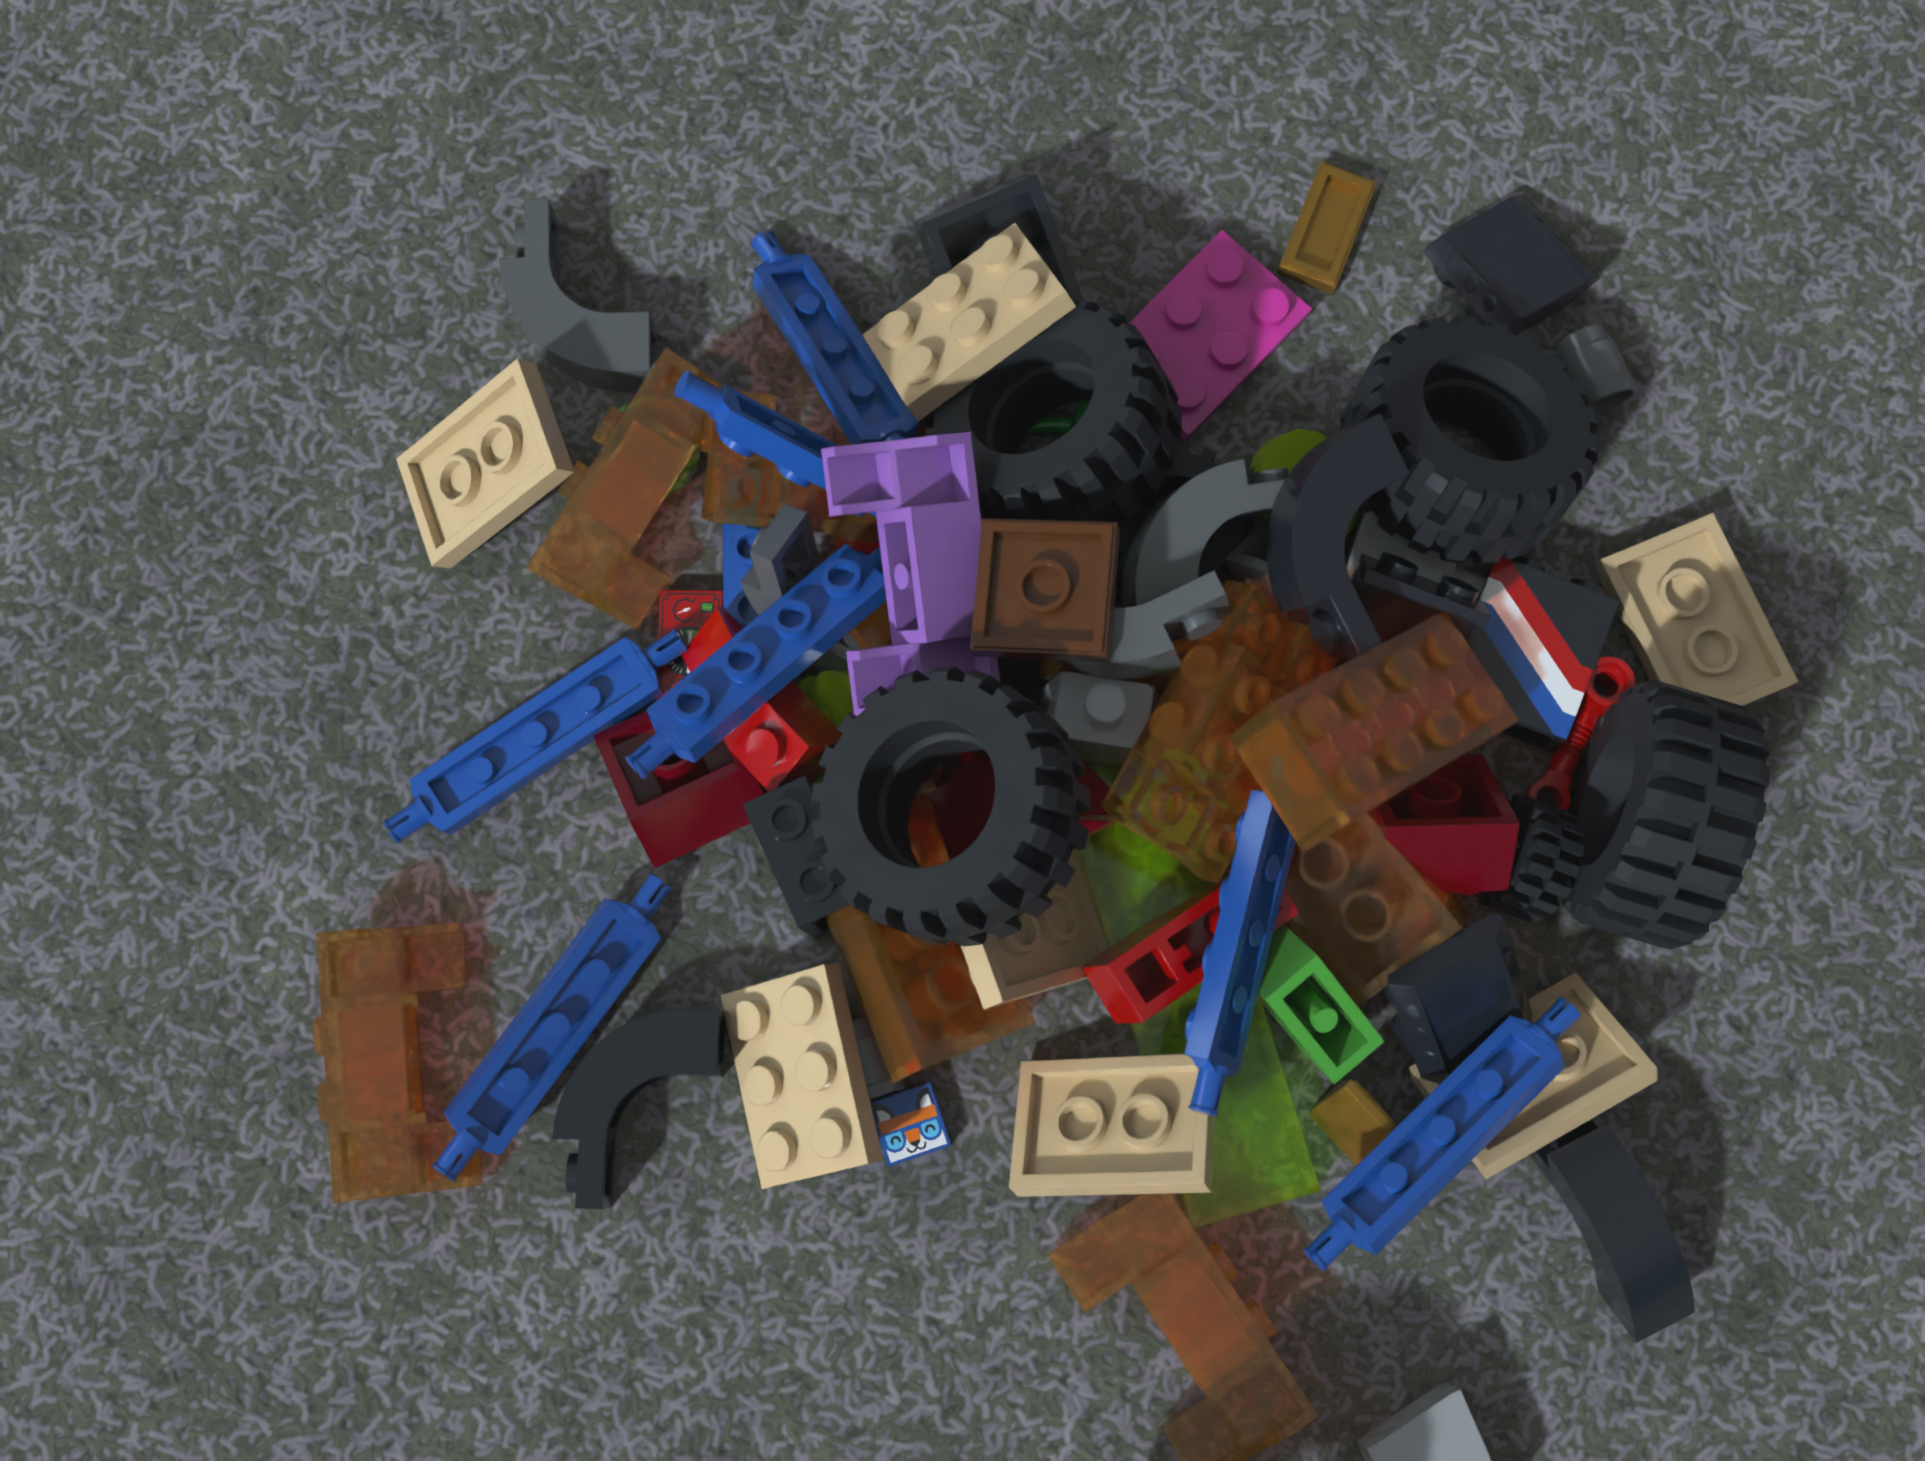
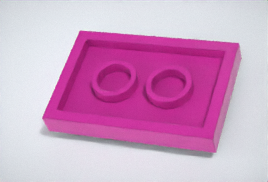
[1129,230,1312,442]

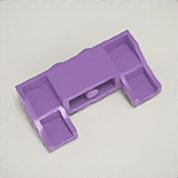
[821,432,1000,716]

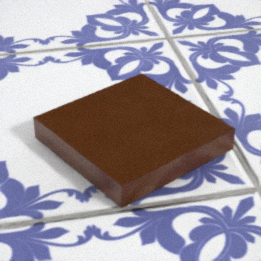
[970,518,1121,662]

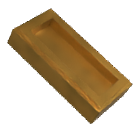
[1276,161,1377,295]

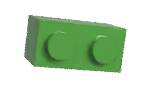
[1258,924,1385,1085]

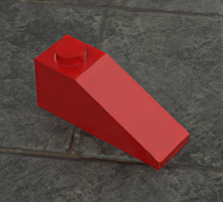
[682,607,843,792]
[1081,877,1299,1023]

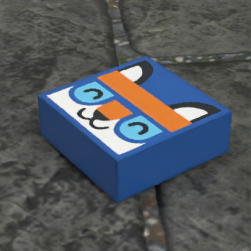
[871,1083,951,1167]

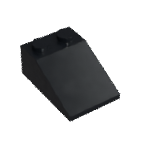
[912,174,1084,301]

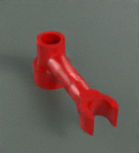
[1523,656,1636,811]

